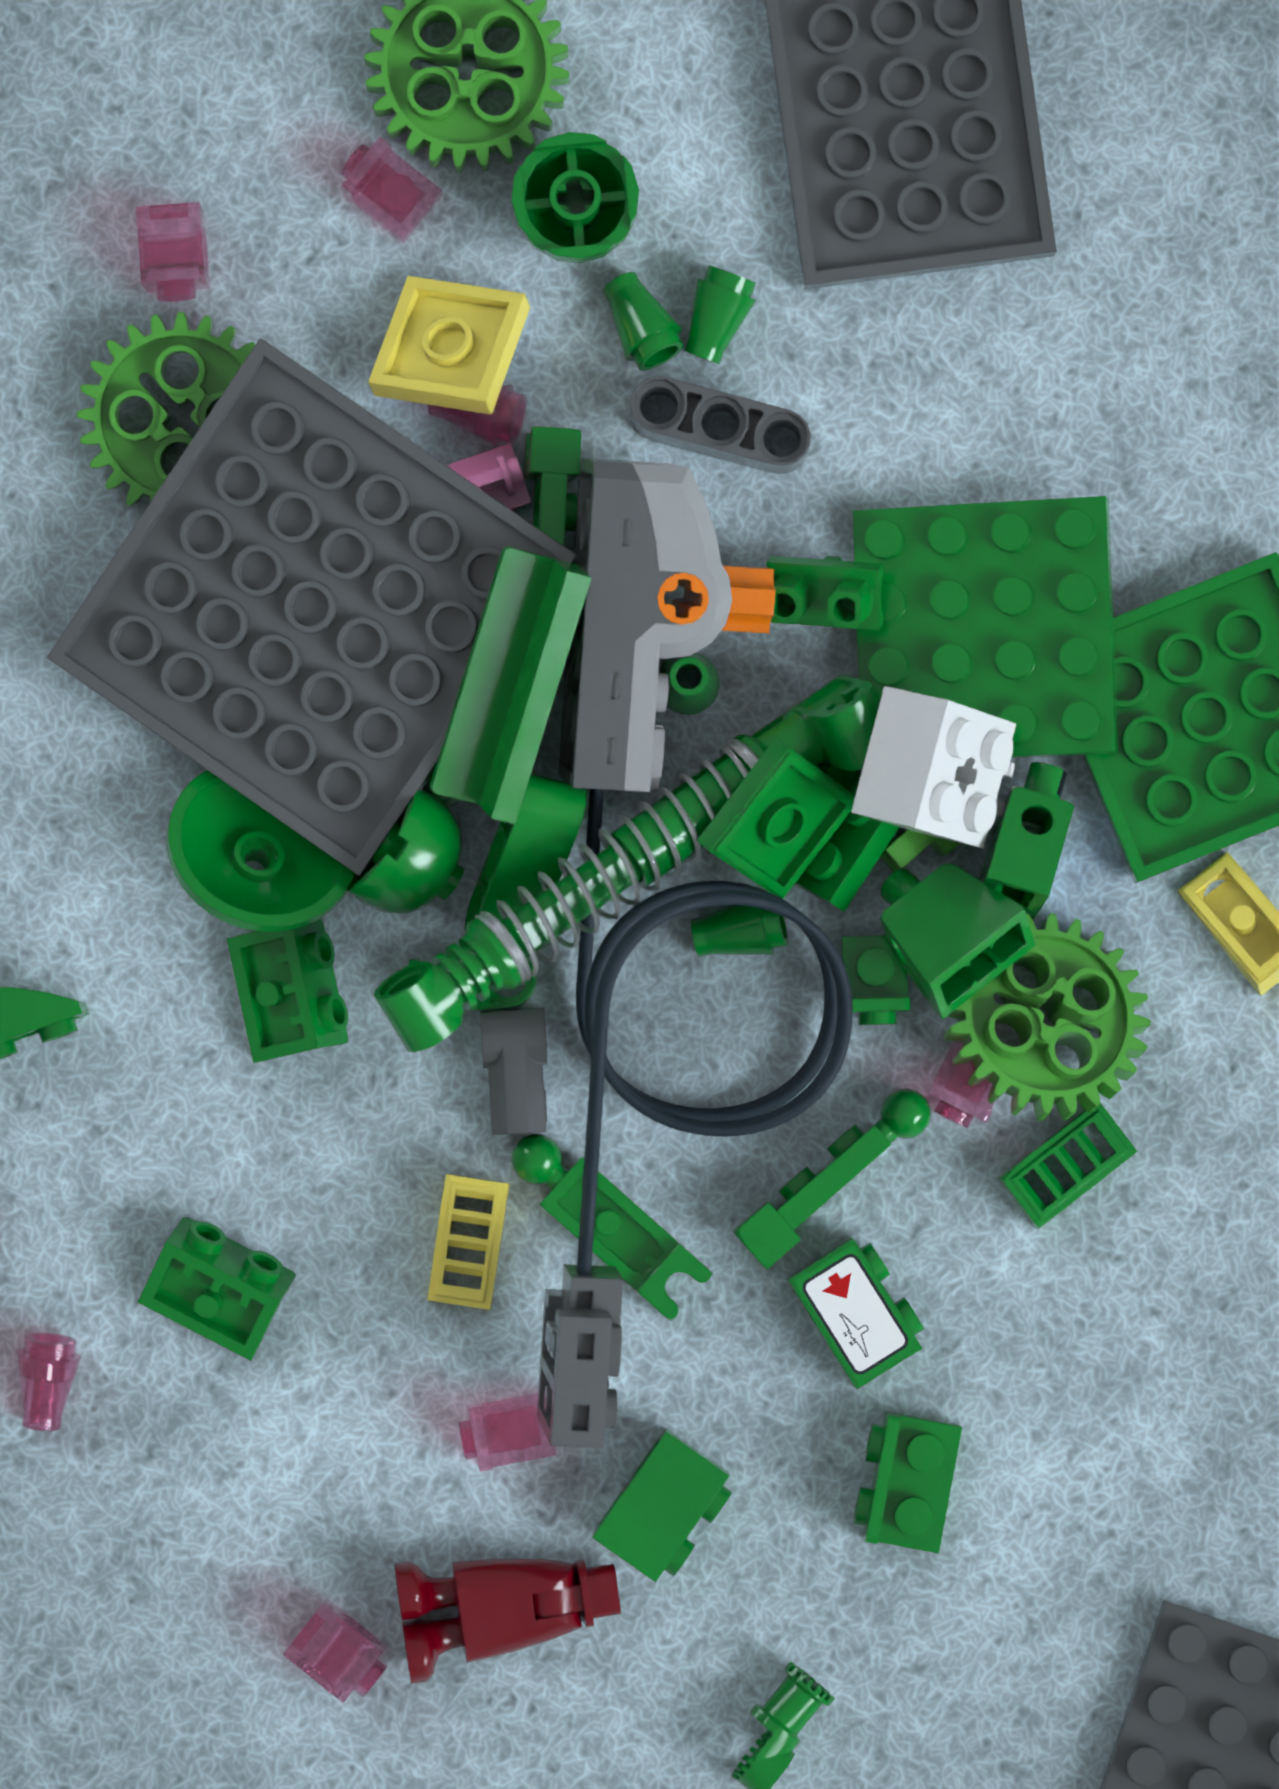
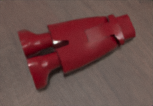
[394,1559,621,1684]

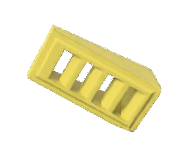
[427,1174,510,1310]

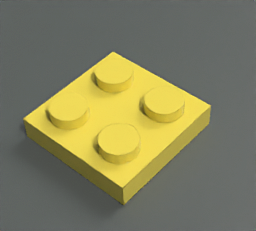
[368,276,530,415]

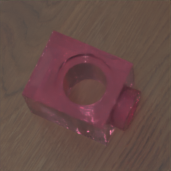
[136,202,210,302]
[283,1598,387,1703]

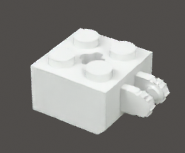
[851,686,1016,849]

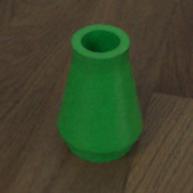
[684,265,757,364]
[603,272,683,371]
[659,653,720,715]
[691,905,788,957]

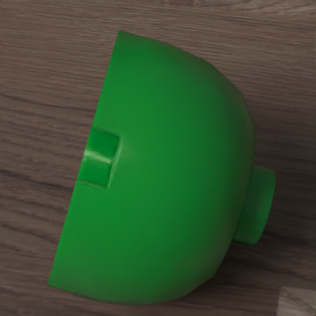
[511,132,639,264]
[347,790,464,914]

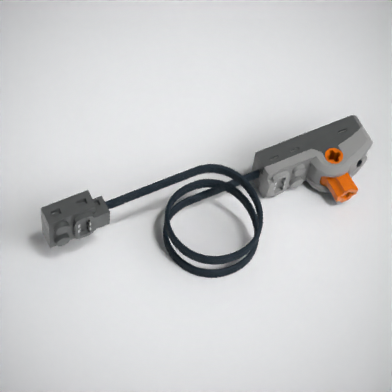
[536,458,853,1448]

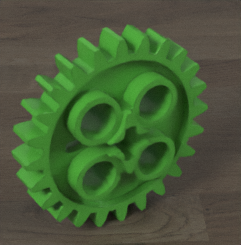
[364,0,570,173]
[77,312,255,506]
[944,913,1151,1121]

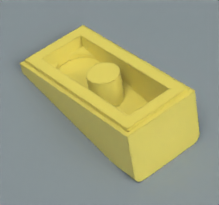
[1178,852,1279,995]

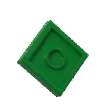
[697,738,856,899]

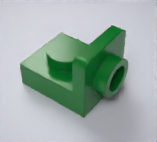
[841,935,910,1025]

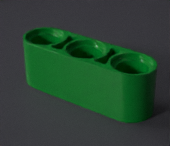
[464,774,586,933]

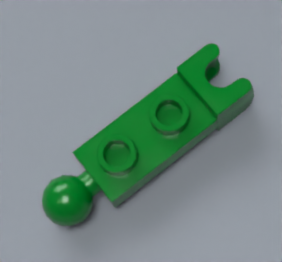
[523,426,581,546]
[733,1088,931,1270]
[511,1134,713,1321]

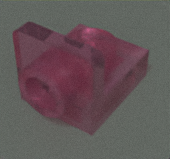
[341,137,443,243]
[926,1041,995,1129]
[459,1392,557,1472]

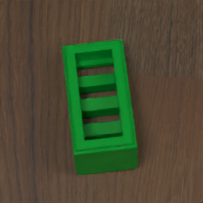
[997,1104,1138,1229]

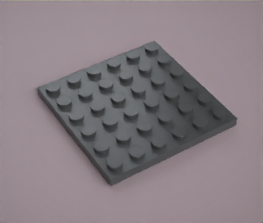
[47,338,579,876]

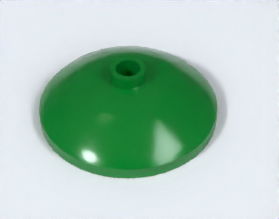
[166,770,355,932]

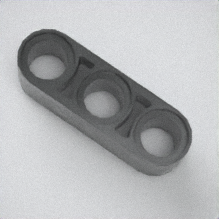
[630,376,811,474]

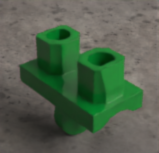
[766,556,883,630]

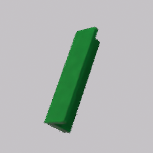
[430,546,592,824]

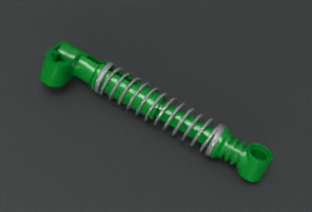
[374,675,880,1052]

